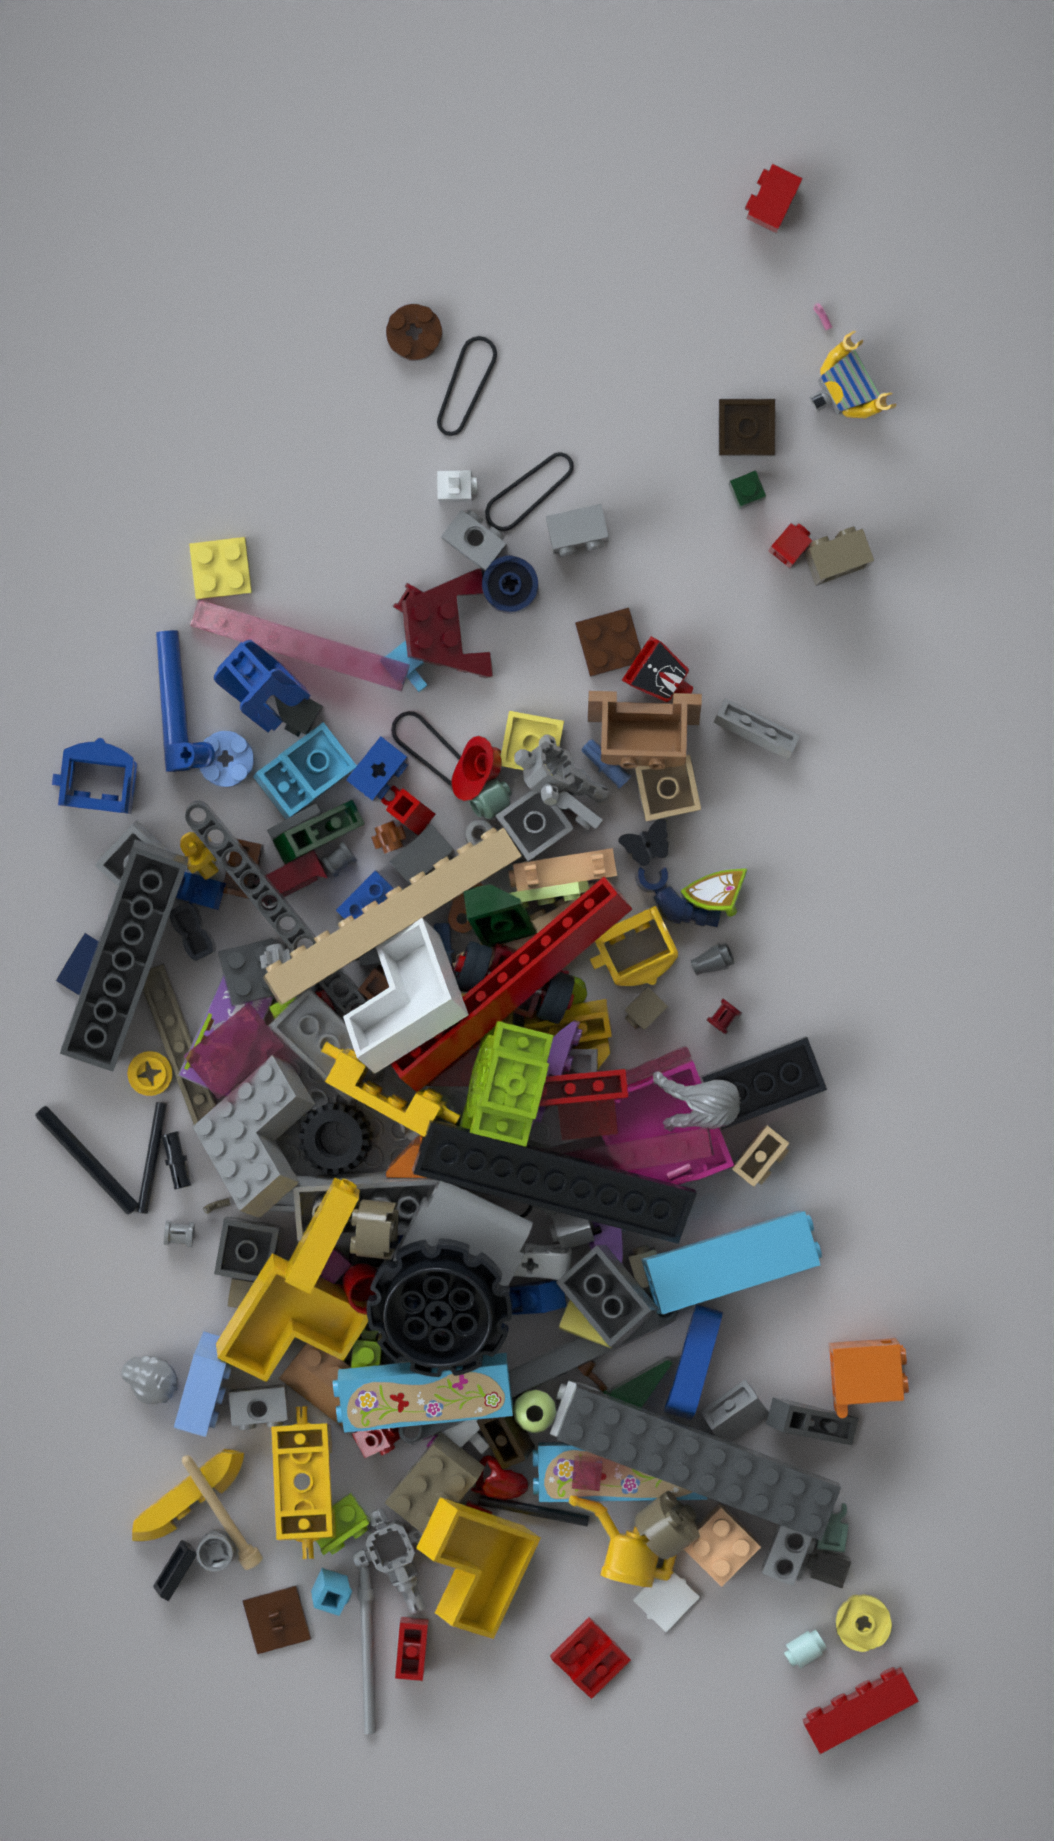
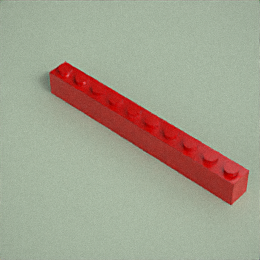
[391,877,633,1092]

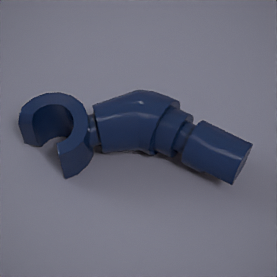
[636,867,722,927]

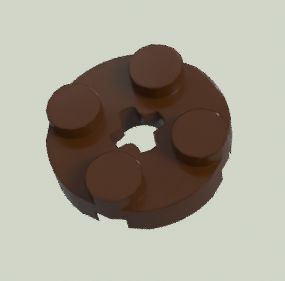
[386,304,442,361]

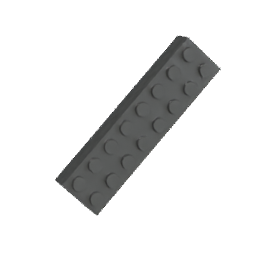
[60,840,188,1072]

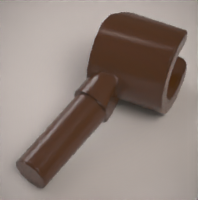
[578,1361,608,1392]

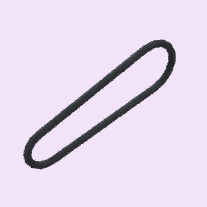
[437,336,497,436]
[485,452,574,531]
[391,711,461,787]

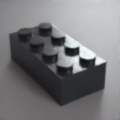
[701,1036,827,1130]

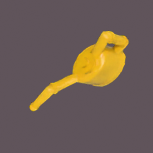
[569,1495,677,1588]

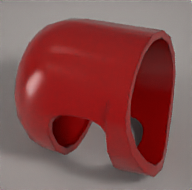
[342,1263,378,1315]

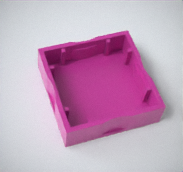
[597,1060,734,1185]

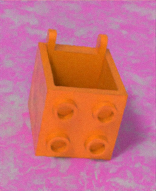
[829,1338,909,1418]

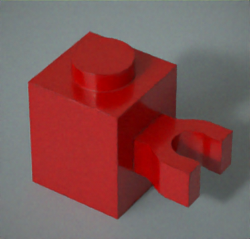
[380,785,436,836]

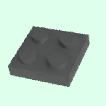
[218,938,274,1006]

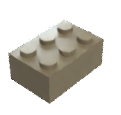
[804,526,874,586]
[385,1432,484,1534]

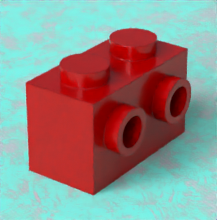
[745,164,803,233]

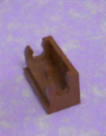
[223,838,264,899]

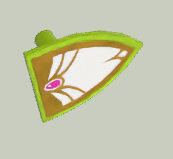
[680,868,748,917]

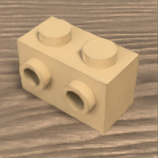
[731,1124,789,1187]

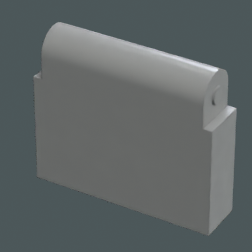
[393,1181,533,1296]

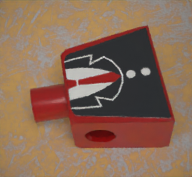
[622,636,693,702]

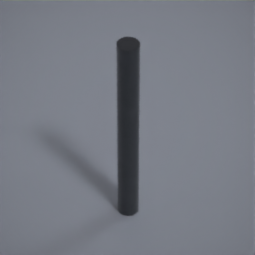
[137,1102,167,1214]
[478,1494,589,1527]

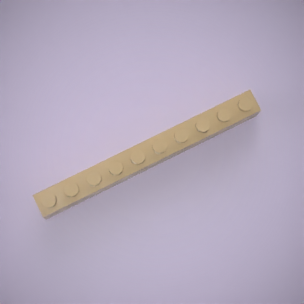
[263,827,521,1006]

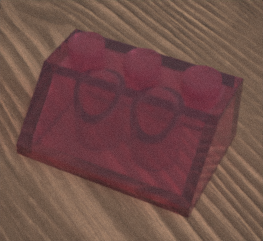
[184,1003,284,1099]

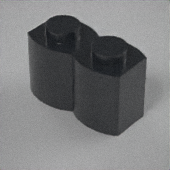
[170,902,216,961]

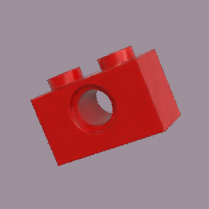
[395,1617,429,1681]

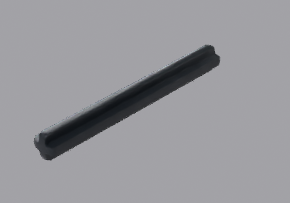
[35,1106,138,1215]

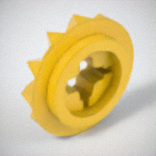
[127,1051,172,1096]

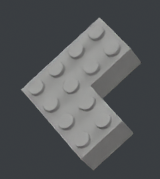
[193,1055,315,1218]

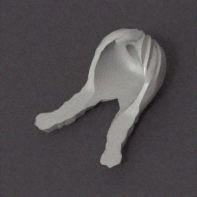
[653,1071,741,1131]

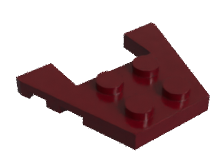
[402,568,493,678]

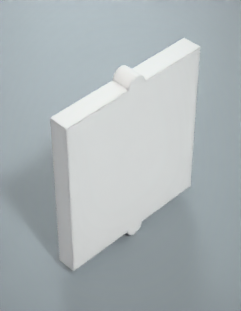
[633,1572,700,1632]

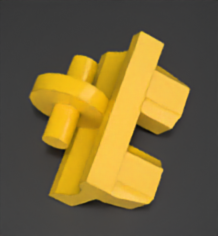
[180,832,219,880]

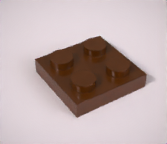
[575,607,641,677]

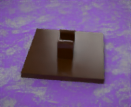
[242,1585,311,1654]

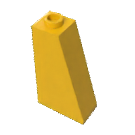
[285,1178,360,1294]

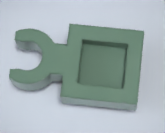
[816,1503,848,1553]

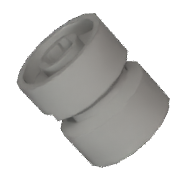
[196,1529,236,1572]

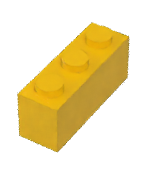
[524,999,612,1042]

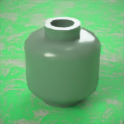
[469,779,512,819]

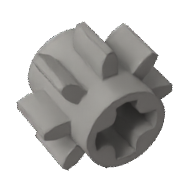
[260,944,292,972]

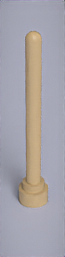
[182,1455,263,1570]

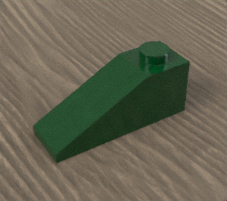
[272,799,365,865]
[603,1357,672,1408]

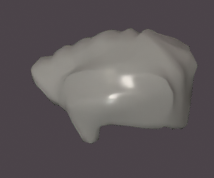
[121,1355,178,1404]

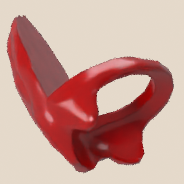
[471,1455,529,1500]

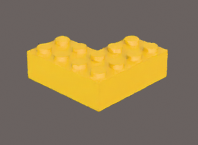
[216,1253,368,1382]
[416,1497,541,1639]

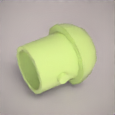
[513,1390,556,1433]

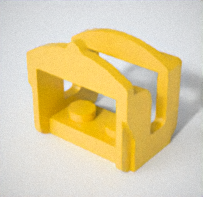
[589,906,678,986]

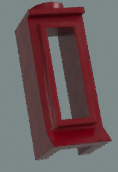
[253,851,329,906]

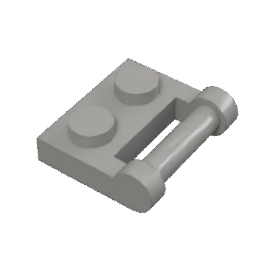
[556,792,603,830]

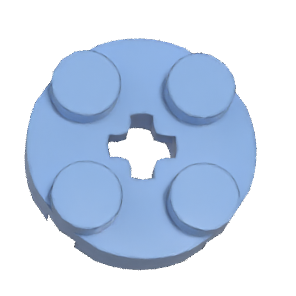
[199,731,254,787]

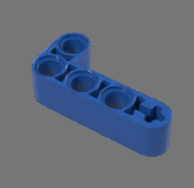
[664,1304,723,1420]

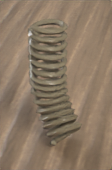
[203,1198,230,1214]

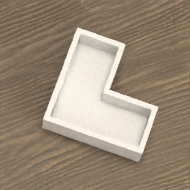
[343,918,468,1073]

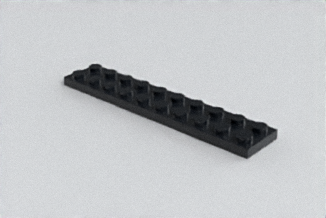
[412,1120,697,1244]

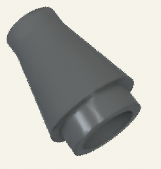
[691,943,734,975]

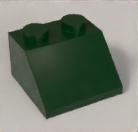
[463,884,538,947]

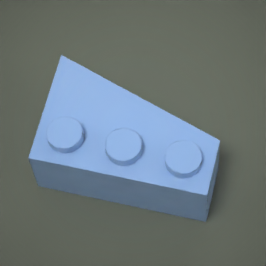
[174,1331,233,1437]

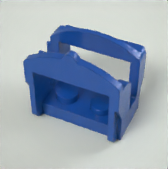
[214,640,311,733]
[52,738,138,814]

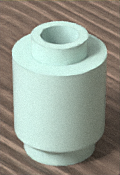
[784,1629,827,1669]

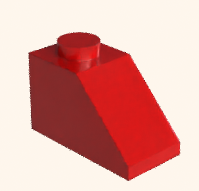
[768,523,813,569]

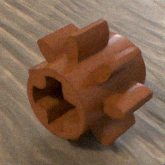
[371,821,407,854]

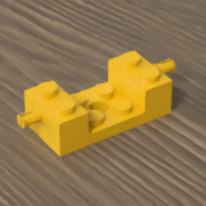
[321,1042,461,1137]
[271,1406,336,1559]

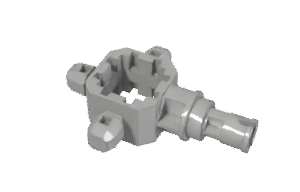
[514,734,609,806]
[353,1508,427,1614]

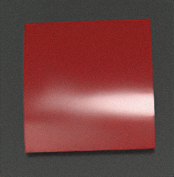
[550,1617,631,1699]

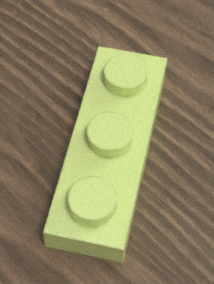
[509,881,589,907]

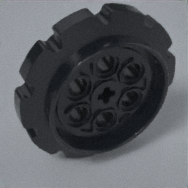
[367,1238,513,1377]

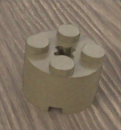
[350,1199,399,1260]
[635,1491,700,1559]

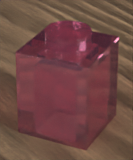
[571,1456,602,1491]

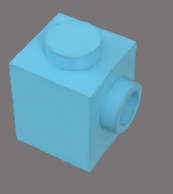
[311,1568,352,1616]

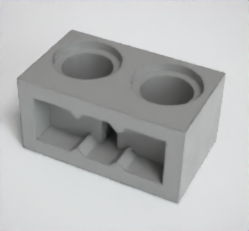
[761,1524,816,1586]

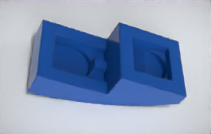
[176,871,226,910]

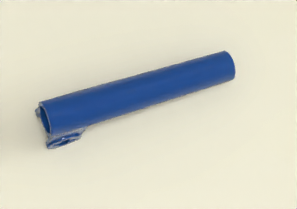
[156,630,215,772]

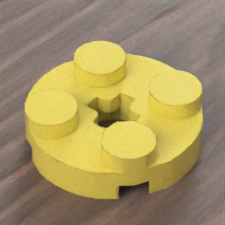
[835,1594,892,1652]

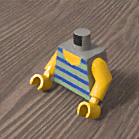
[809,331,896,419]

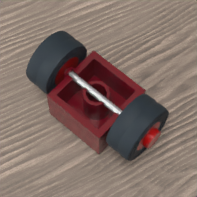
[454,941,575,1024]

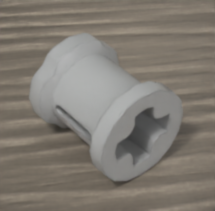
[164,1220,195,1248]

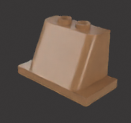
[587,691,702,770]

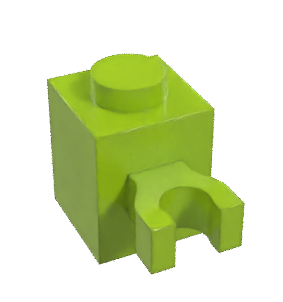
[351,1328,382,1368]

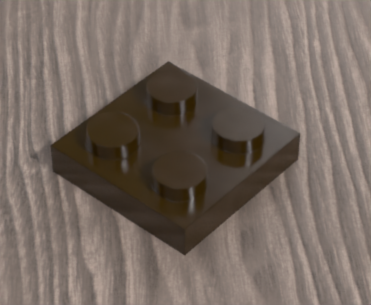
[719,399,775,456]

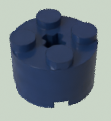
[482,555,538,614]

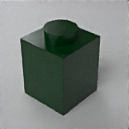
[728,470,766,509]

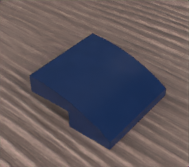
[56,933,98,995]

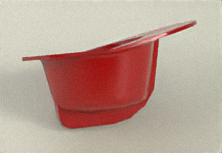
[451,736,502,801]

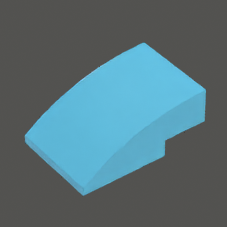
[253,722,357,820]

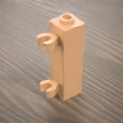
[508,848,617,892]

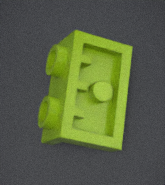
[316,1492,370,1555]

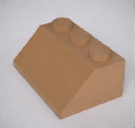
[279,1343,351,1427]

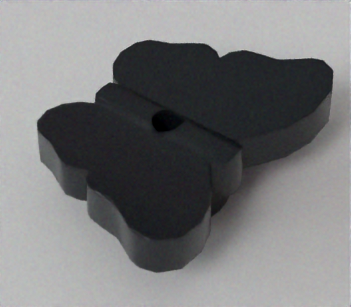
[618,819,669,866]

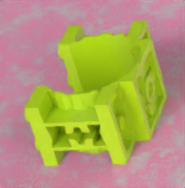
[460,1021,554,1146]

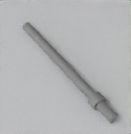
[357,1566,375,1734]

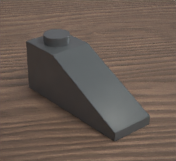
[766,1397,859,1445]

